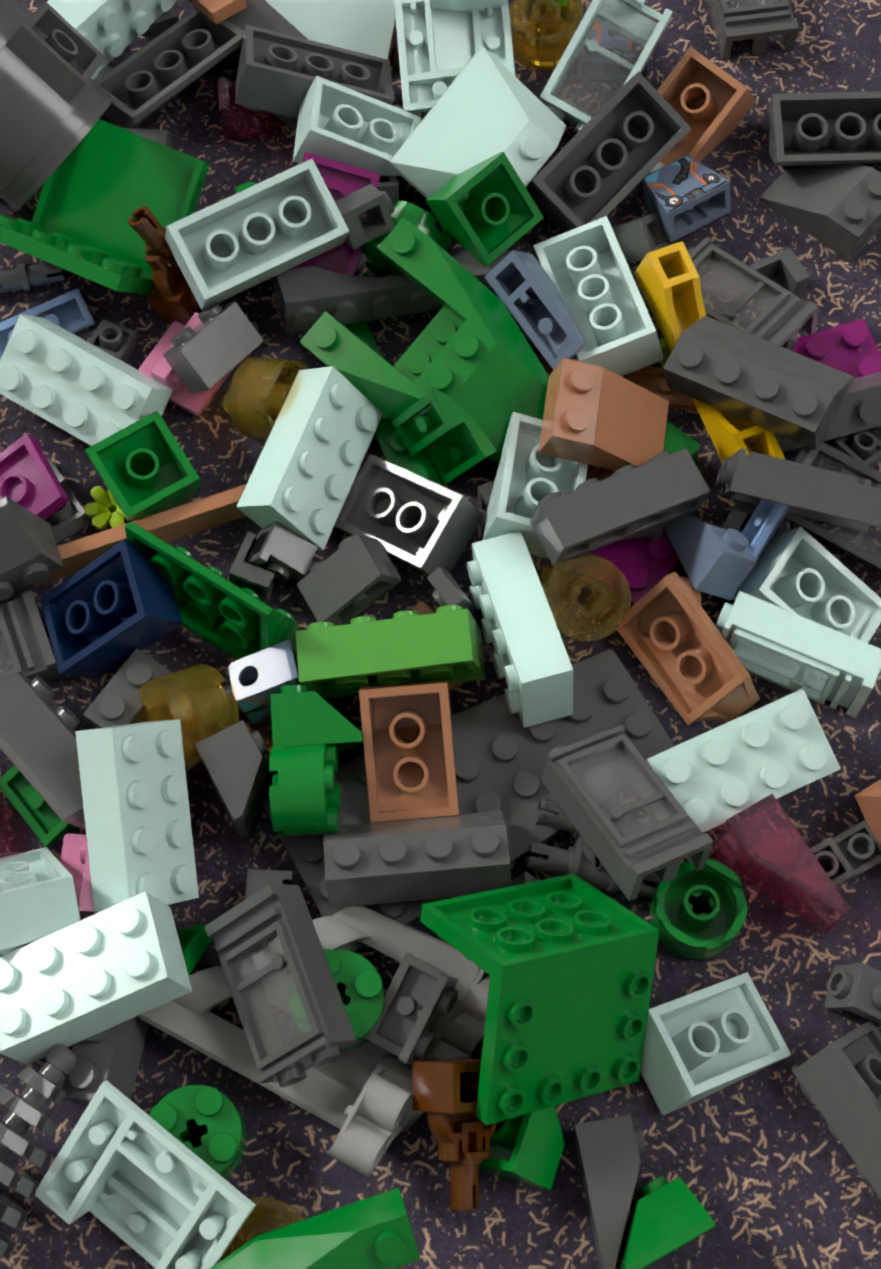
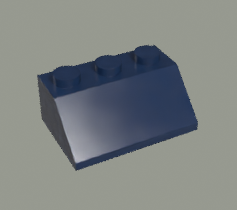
[40,539,183,679]

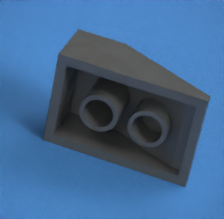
[759,164,881,262]
[334,454,484,578]

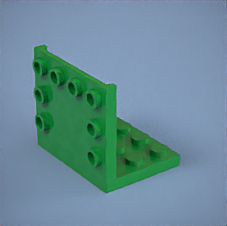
[0,119,210,295]
[420,873,659,1126]

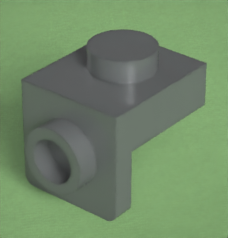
[824,963,881,1026]

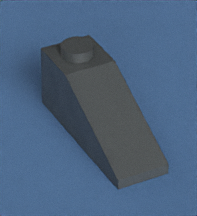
[572,1114,646,1269]

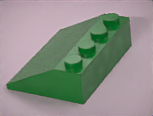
[125,521,298,660]

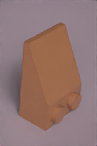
[657,46,756,166]
[538,358,669,471]
[359,679,459,822]

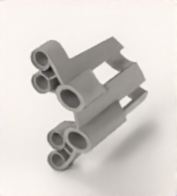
[139,906,490,1177]

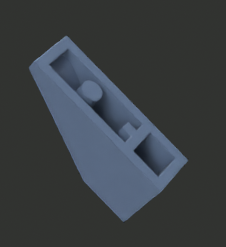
[484,250,587,370]
[664,514,757,600]

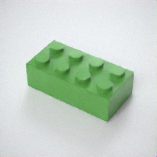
[296,605,486,699]

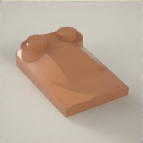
[613,571,760,726]

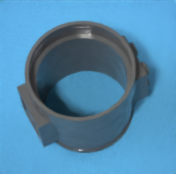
[0,0,113,212]

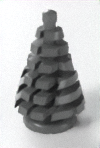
[0,1045,77,1262]

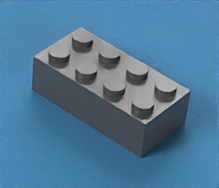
[526,71,692,233]

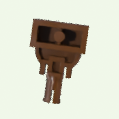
[128,206,204,326]
[412,1056,498,1210]

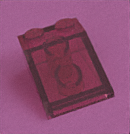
[715,794,850,935]

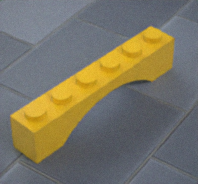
[634,241,785,462]

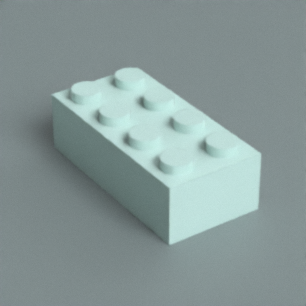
[47,0,177,80]
[165,159,350,310]
[533,216,664,376]
[0,314,173,446]
[236,366,383,551]
[467,531,573,728]
[645,689,841,833]
[75,719,199,913]
[0,891,192,1065]

